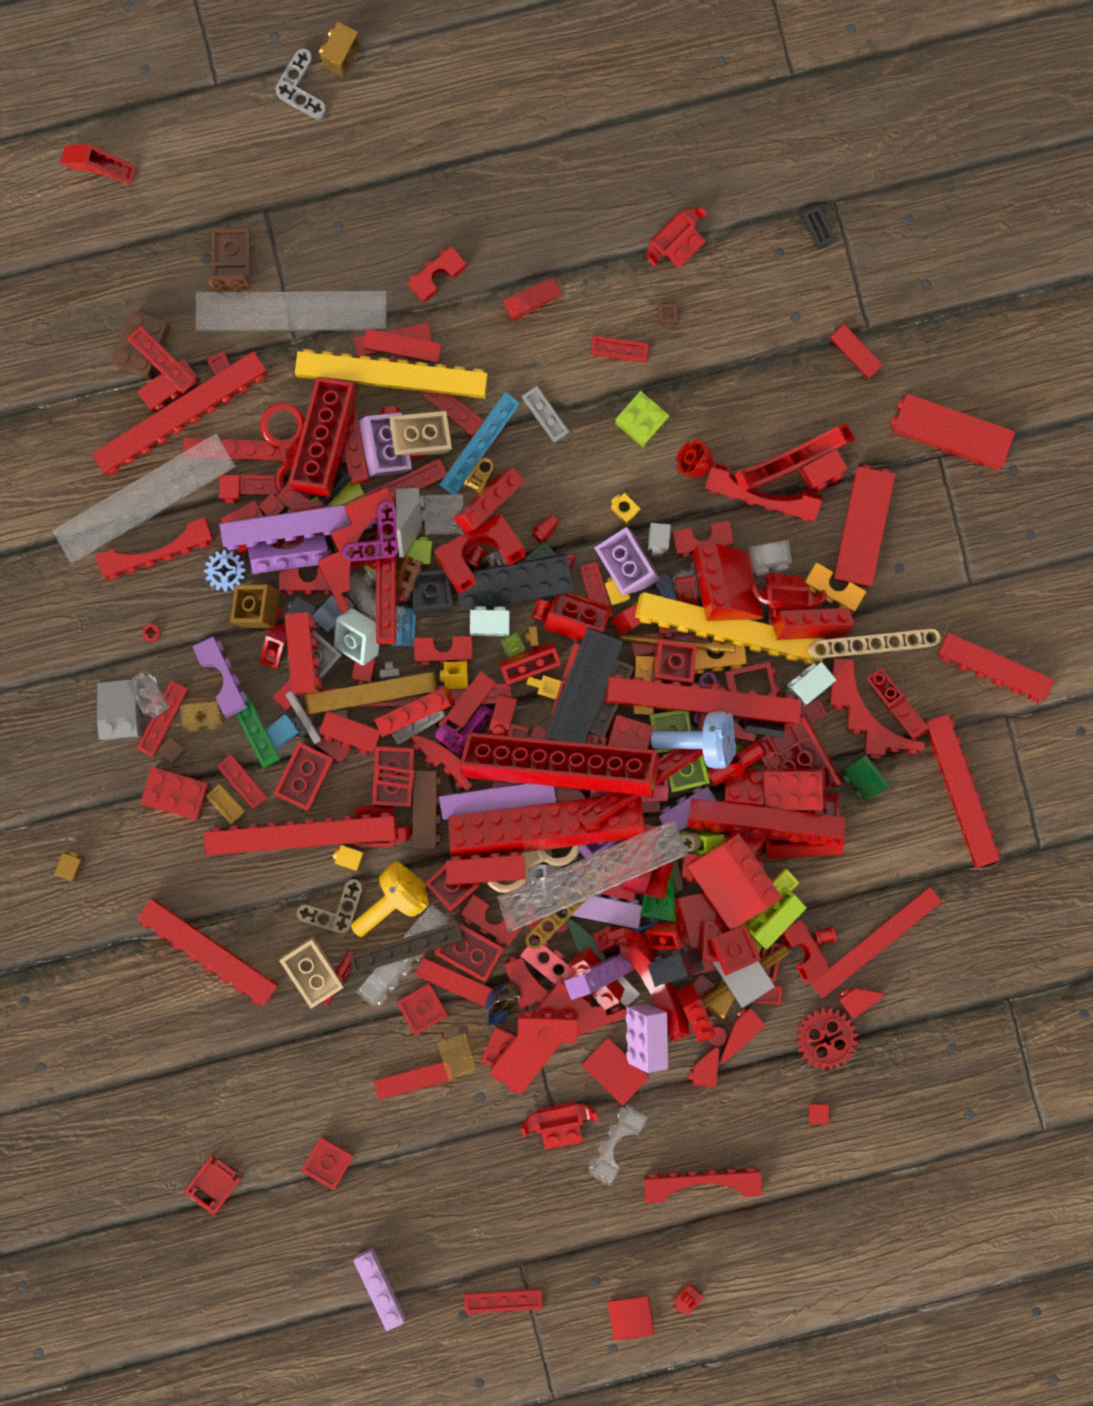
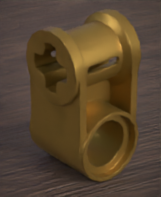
[463,458,494,494]

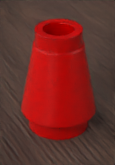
[531,515,559,543]

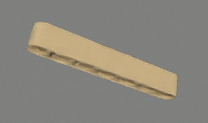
[808,629,940,659]

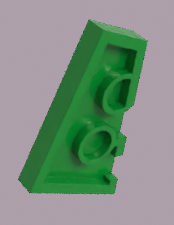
[640,868,676,922]

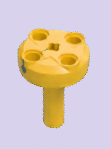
[351,861,429,937]

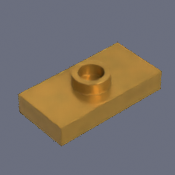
[205,783,246,825]

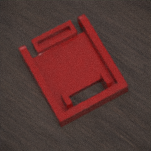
[184,1154,243,1215]

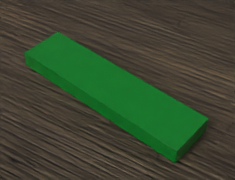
[236,692,280,768]

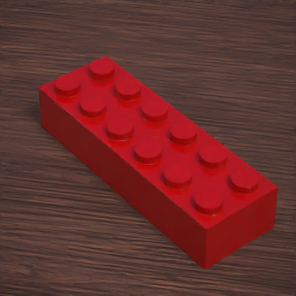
[288,377,358,497]

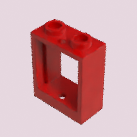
[724,662,781,697]

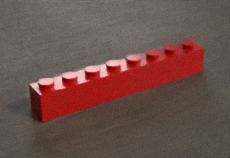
[925,714,1001,868]
[687,798,846,847]
[137,898,279,1006]

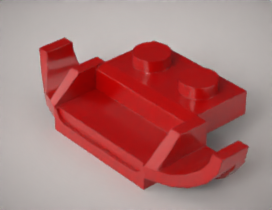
[646,207,707,268]
[751,573,827,610]
[349,806,413,847]
[521,1101,598,1150]

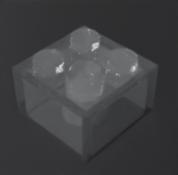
[424,494,465,536]
[747,540,792,576]

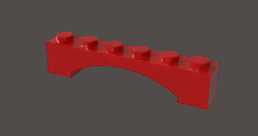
[705,462,822,522]
[95,517,214,580]
[644,1167,762,1203]

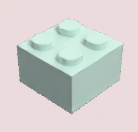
[470,607,510,637]
[334,608,379,665]
[785,662,836,708]

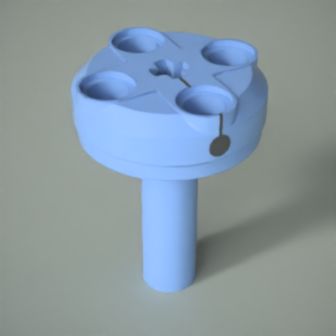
[651,712,736,769]

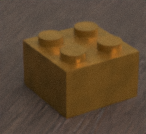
[319,22,361,78]
[230,585,280,628]

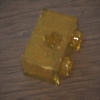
[180,701,223,732]

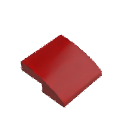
[608,1295,655,1340]

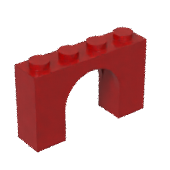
[434,514,526,594]

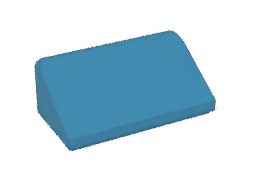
[391,607,416,646]
[266,715,299,751]

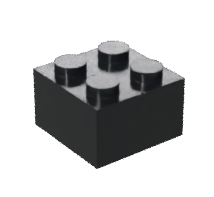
[410,570,452,615]
[647,946,705,987]

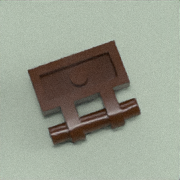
[397,553,423,598]

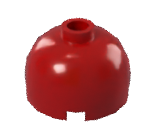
[676,439,714,479]

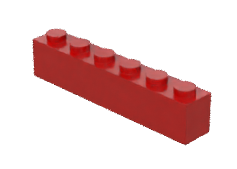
[936,633,1054,703]

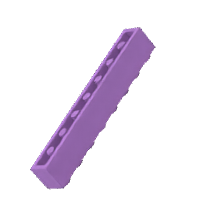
[219,504,377,550]

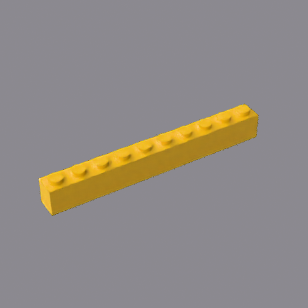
[295,349,488,399]
[635,592,825,666]

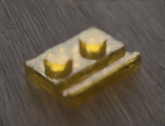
[437,1033,476,1079]

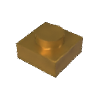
[526,626,538,647]

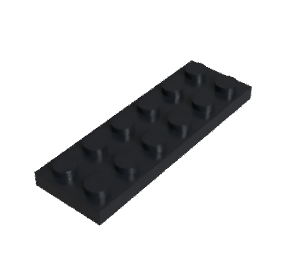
[457,553,574,611]
[545,628,623,743]

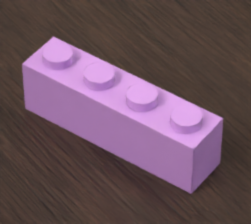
[562,887,642,929]
[353,1247,405,1331]

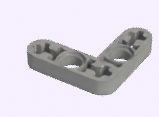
[275,49,326,119]

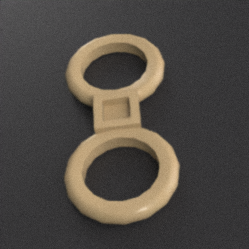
[487,845,580,893]

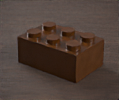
[112,310,170,380]

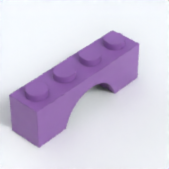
[248,534,328,574]
[192,637,248,718]

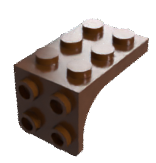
[207,228,251,293]

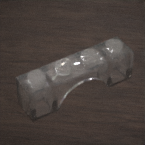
[588,1104,648,1186]

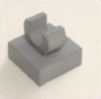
[380,661,401,681]

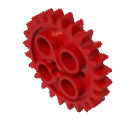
[795,1007,858,1070]

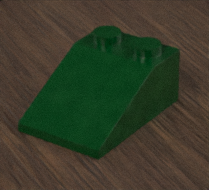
[841,755,891,801]

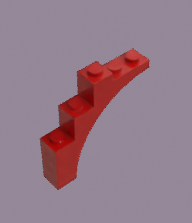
[735,423,855,491]
[829,658,925,759]

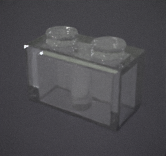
[128,672,169,718]

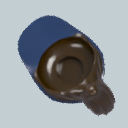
[485,980,522,1025]

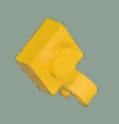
[526,675,561,699]

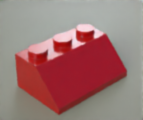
[544,592,613,642]

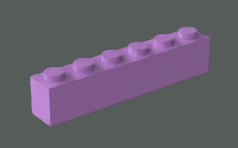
[439,783,559,821]
[564,952,635,1000]

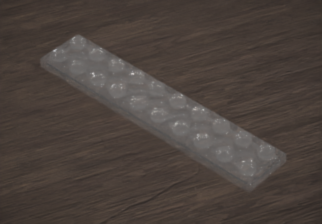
[196,291,387,332]
[52,433,236,564]
[497,820,688,932]

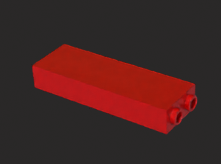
[890,394,1015,470]
[832,464,895,588]
[490,977,591,1095]

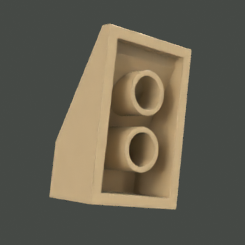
[389,411,452,455]
[279,936,344,1009]

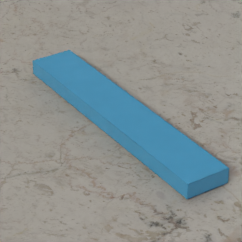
[439,392,520,497]

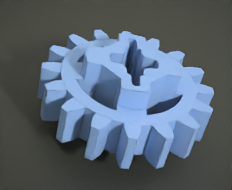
[204,550,247,592]

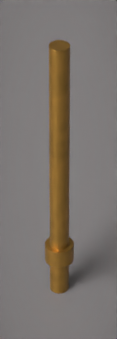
[620,634,736,653]

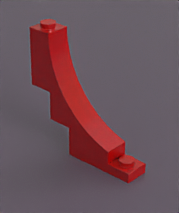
[317,487,396,614]
[608,928,690,1042]
[504,955,627,1036]

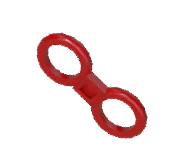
[260,402,314,500]

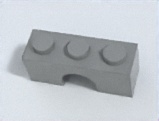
[647,523,671,557]

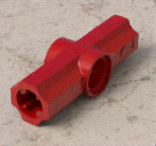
[706,742,765,786]

